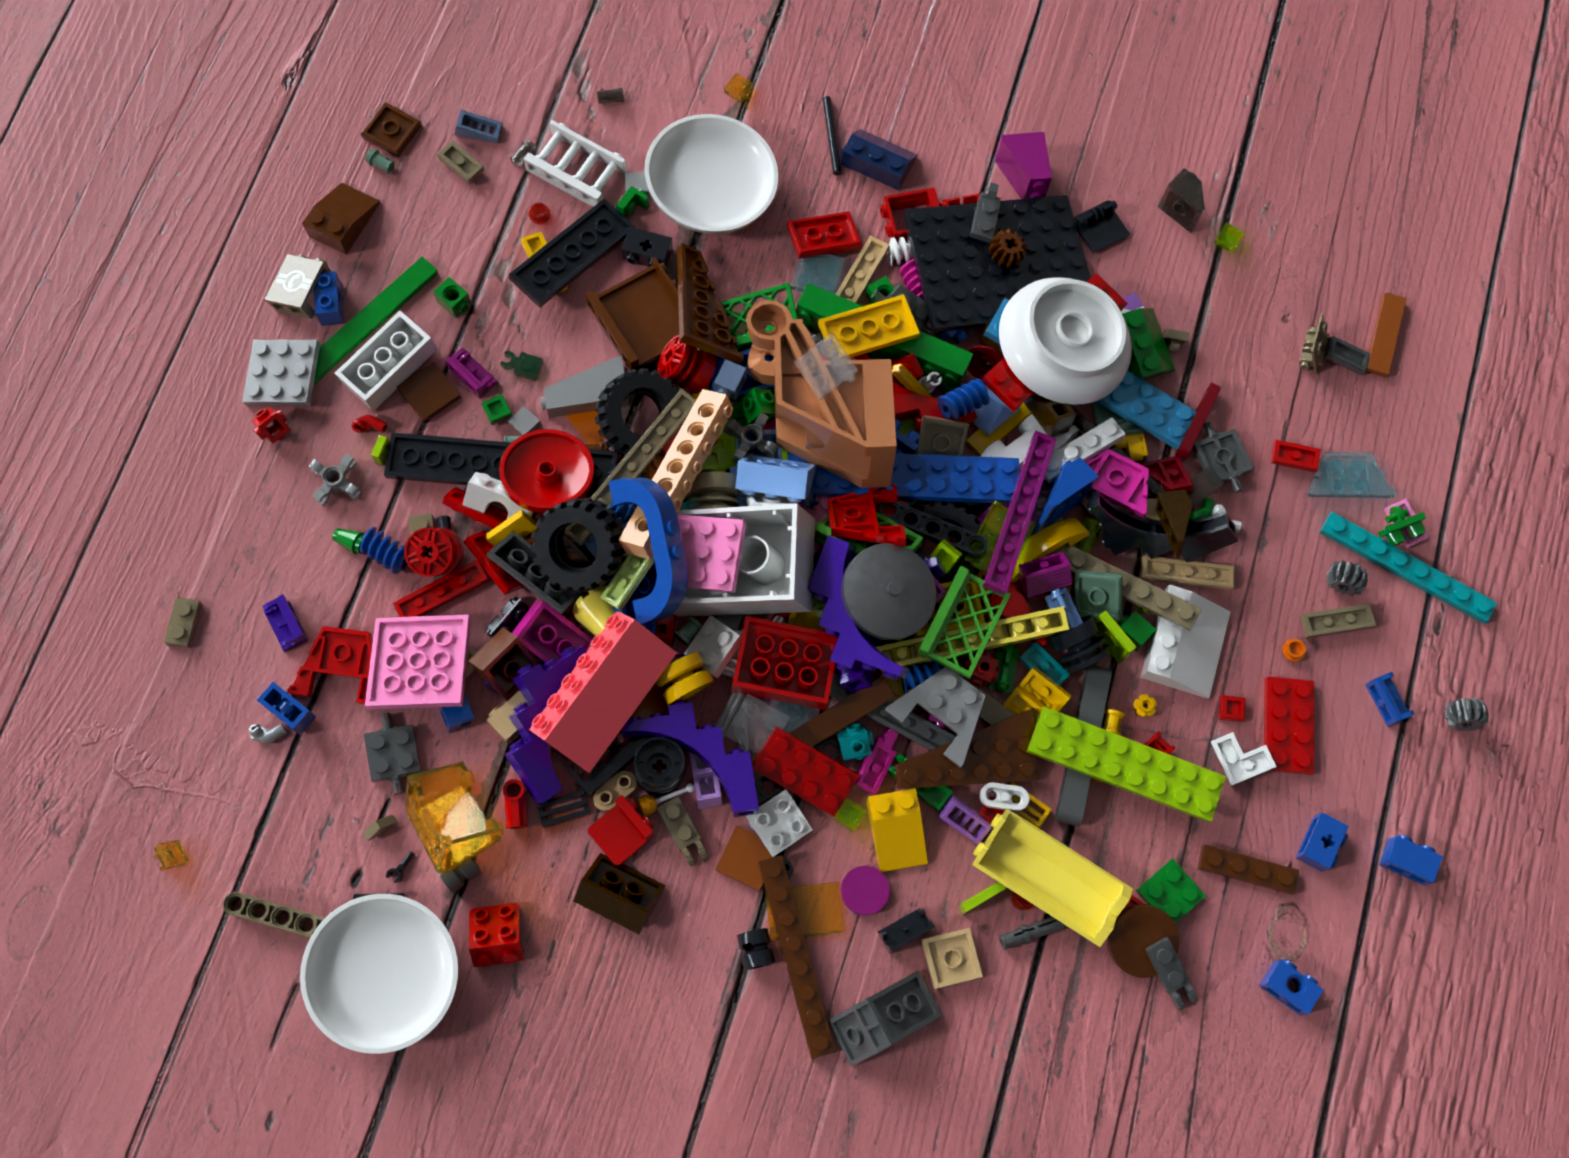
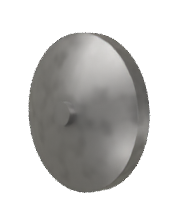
[841,543,936,641]

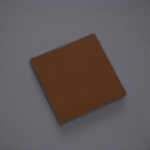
[361,102,422,157]
[397,362,461,423]

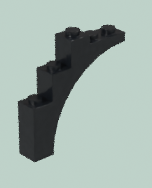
[1087,490,1238,562]

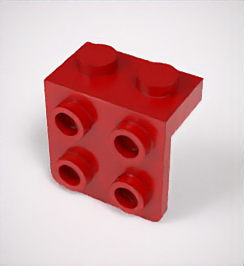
[588,795,654,866]
[469,903,524,967]

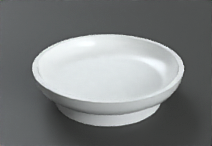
[645,114,778,234]
[999,277,1132,405]
[300,894,458,1054]

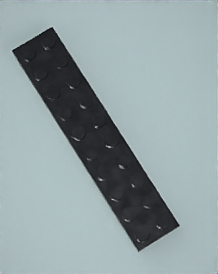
[384,432,619,496]

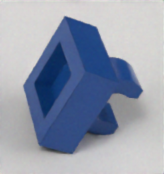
[938,329,968,344]

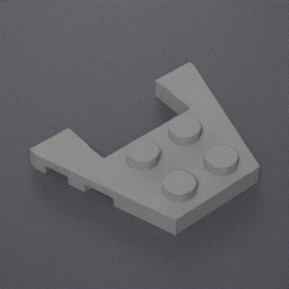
[884,667,986,768]

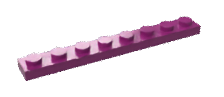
[982,430,1057,595]

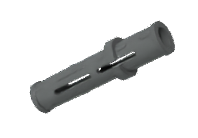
[999,917,1068,950]

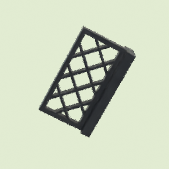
[552,730,649,798]

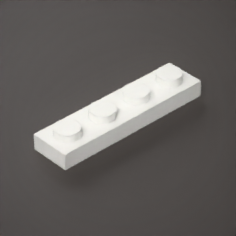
[1044,418,1125,484]

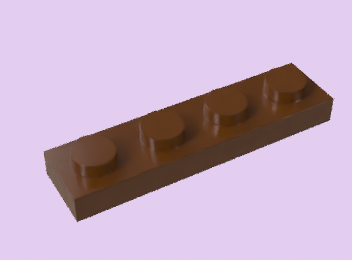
[1197,844,1299,895]

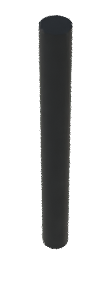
[822,96,841,176]

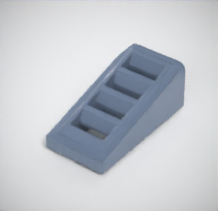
[454,110,503,143]

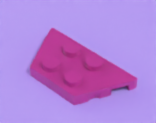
[1086,449,1149,518]

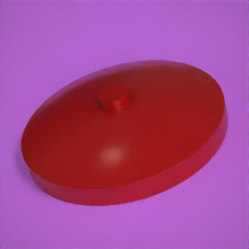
[499,429,594,513]

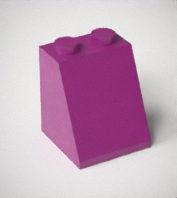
[995,132,1052,199]

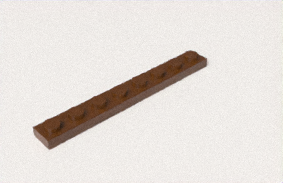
[758,855,836,1059]

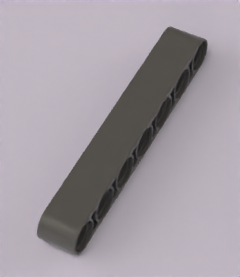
[1055,665,1112,827]

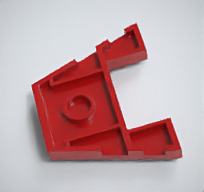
[827,484,906,546]
[287,626,373,704]

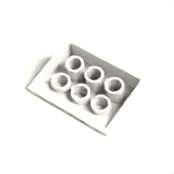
[1140,584,1231,699]

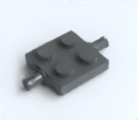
[871,283,937,337]
[1192,421,1254,493]
[364,713,421,795]

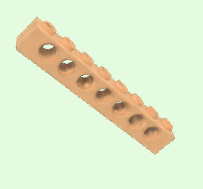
[619,389,733,560]

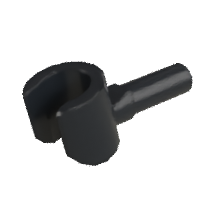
[386,851,414,883]

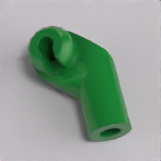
[1189,498,1215,521]

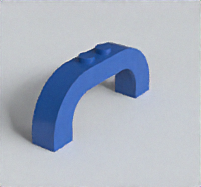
[609,478,688,624]

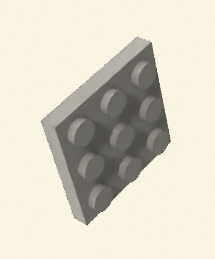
[242,340,320,406]

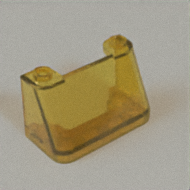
[405,761,503,874]

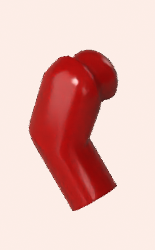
[351,414,388,433]

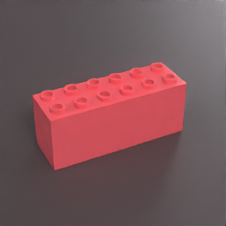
[529,611,677,773]

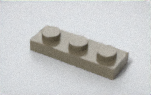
[1300,604,1376,638]

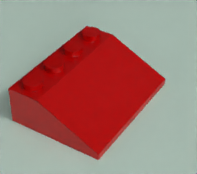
[731,616,840,710]

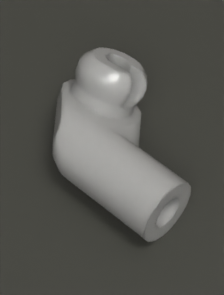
[248,723,287,744]

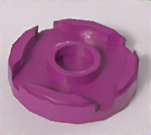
[840,866,890,916]

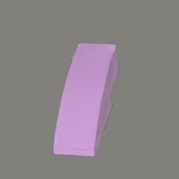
[689,751,722,809]

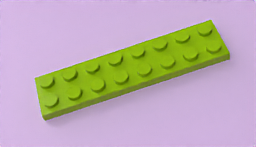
[1026,706,1226,823]

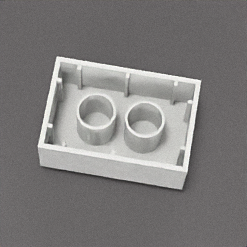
[673,504,815,617]

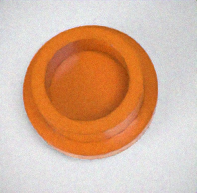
[1282,638,1306,662]

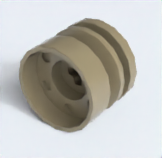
[690,472,739,510]

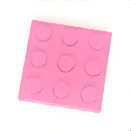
[677,514,747,593]

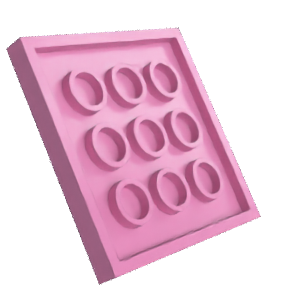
[365,615,471,710]

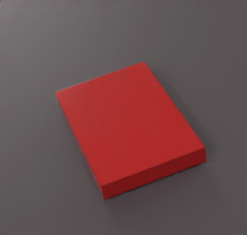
[786,211,862,259]

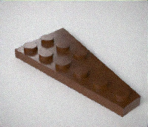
[677,243,744,364]

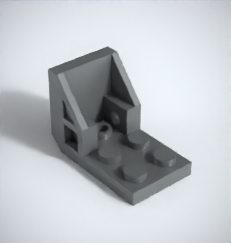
[828,971,943,1067]

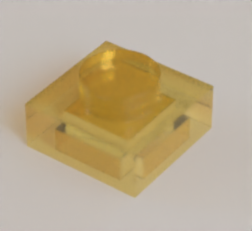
[724,73,754,103]

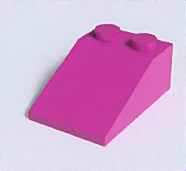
[512,600,593,672]

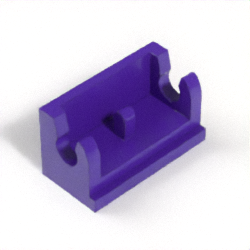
[263,594,308,652]

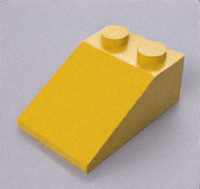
[866,788,928,872]

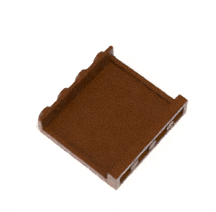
[585,257,679,371]

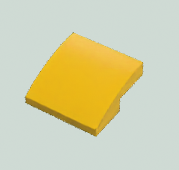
[1003,666,1072,728]

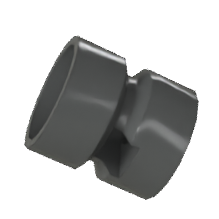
[435,847,482,894]

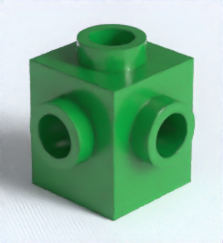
[740,387,776,424]

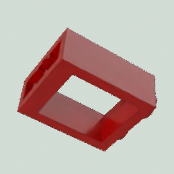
[880,187,940,243]

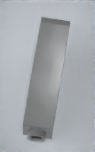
[541,356,629,418]

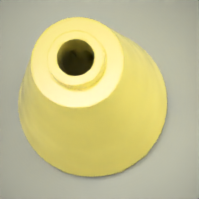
[573,586,615,636]

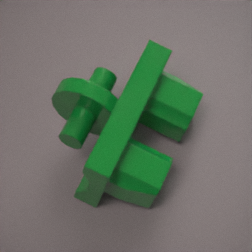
[1378,506,1426,547]

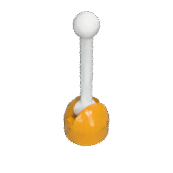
[638,783,695,816]

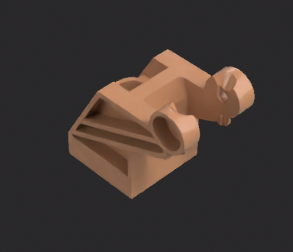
[746,300,897,488]

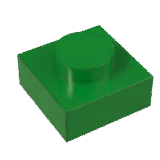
[481,394,512,425]

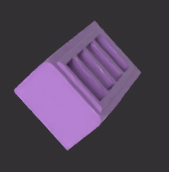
[939,794,993,845]

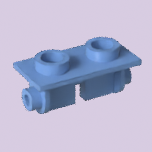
[1044,588,1083,630]

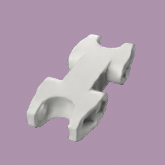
[980,414,1079,474]

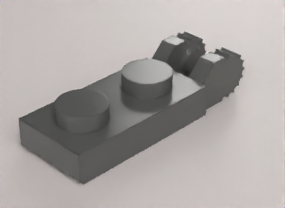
[1145,937,1198,1010]

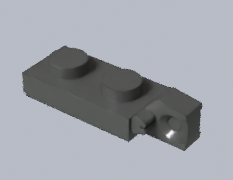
[969,182,1001,243]

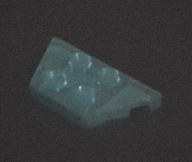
[1306,452,1396,498]

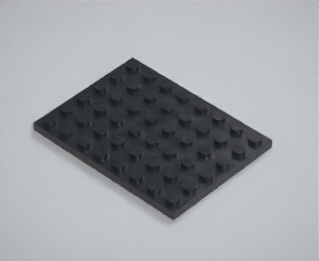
[903,195,1091,332]

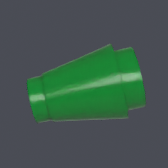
[332,528,365,554]

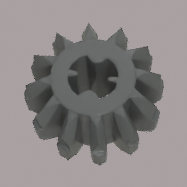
[1326,560,1368,596]
[1445,697,1489,731]

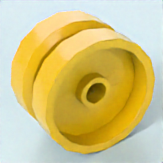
[655,651,714,706]

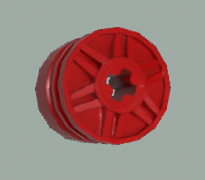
[658,335,717,394]
[404,527,464,577]

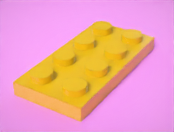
[818,294,920,361]

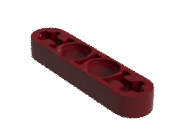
[1175,382,1221,460]

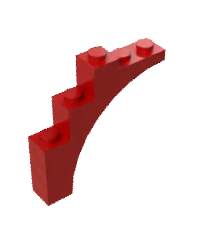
[846,353,977,433]

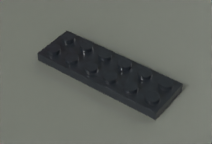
[509,199,635,308]

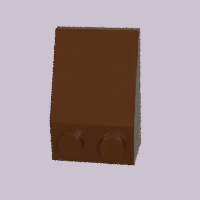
[302,183,380,254]

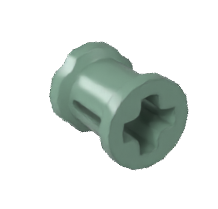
[674,616,703,647]

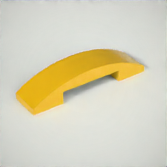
[1011,518,1090,583]

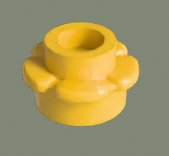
[1133,694,1157,717]

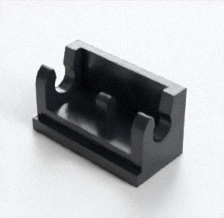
[877,908,935,954]

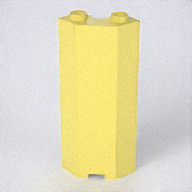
[972,808,1133,947]

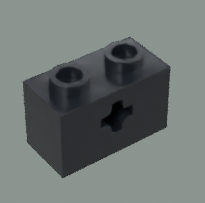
[622,227,673,267]

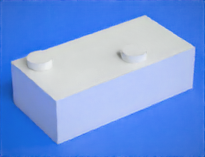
[335,311,437,411]

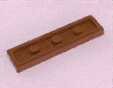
[1366,292,1407,377]

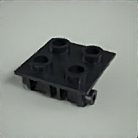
[1074,200,1130,254]

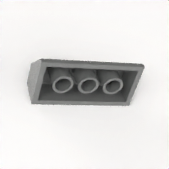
[486,531,585,617]

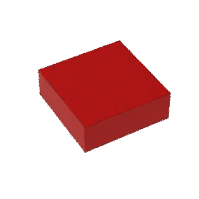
[1219,695,1246,722]

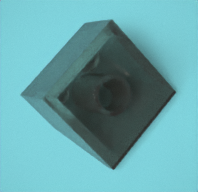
[1158,168,1205,233]

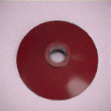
[968,345,1003,380]

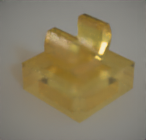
[154,840,189,871]

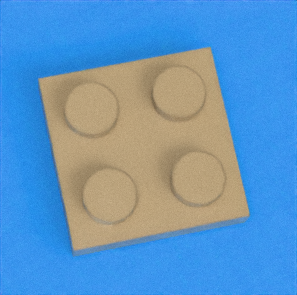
[921,928,983,989]

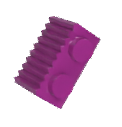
[1018,552,1072,598]

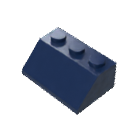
[841,129,917,191]

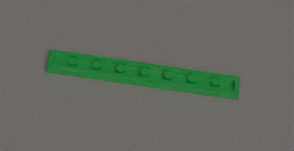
[313,256,439,386]

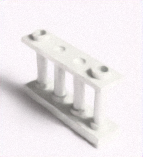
[524,120,627,207]

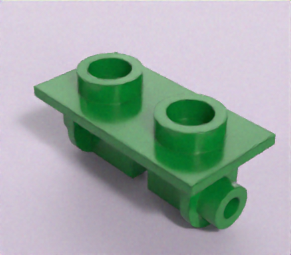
[988,644,1020,694]

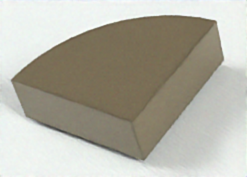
[363,815,398,841]

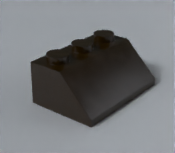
[573,853,665,934]

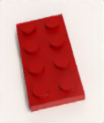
[1264,676,1314,775]
[752,726,859,817]

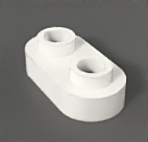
[980,782,1029,812]

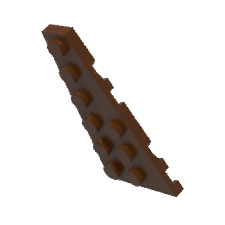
[895,708,1038,789]

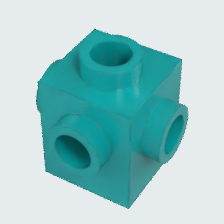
[837,723,874,761]

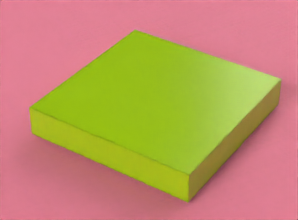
[1095,610,1136,663]

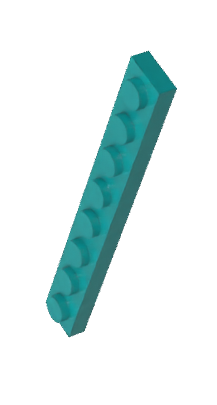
[1319,512,1497,624]

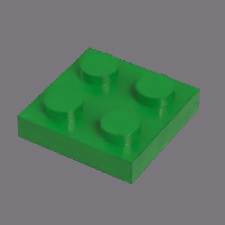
[1135,858,1206,924]

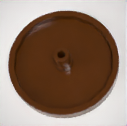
[1107,904,1180,978]

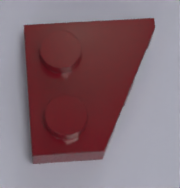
[1140,455,1194,492]

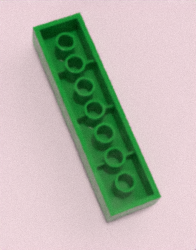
[796,283,973,393]

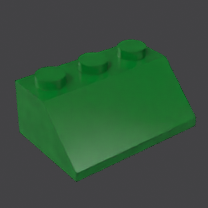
[1122,308,1176,381]

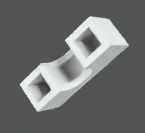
[462,472,536,519]

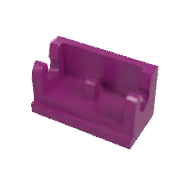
[446,348,498,399]

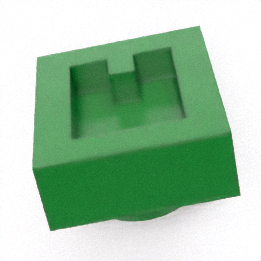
[616,186,650,218]

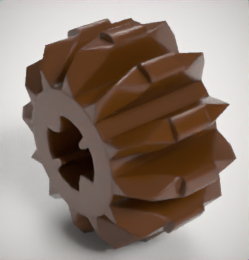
[989,229,1028,268]

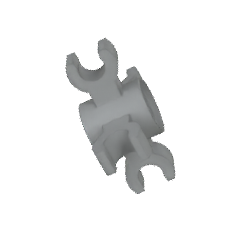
[308,453,361,506]

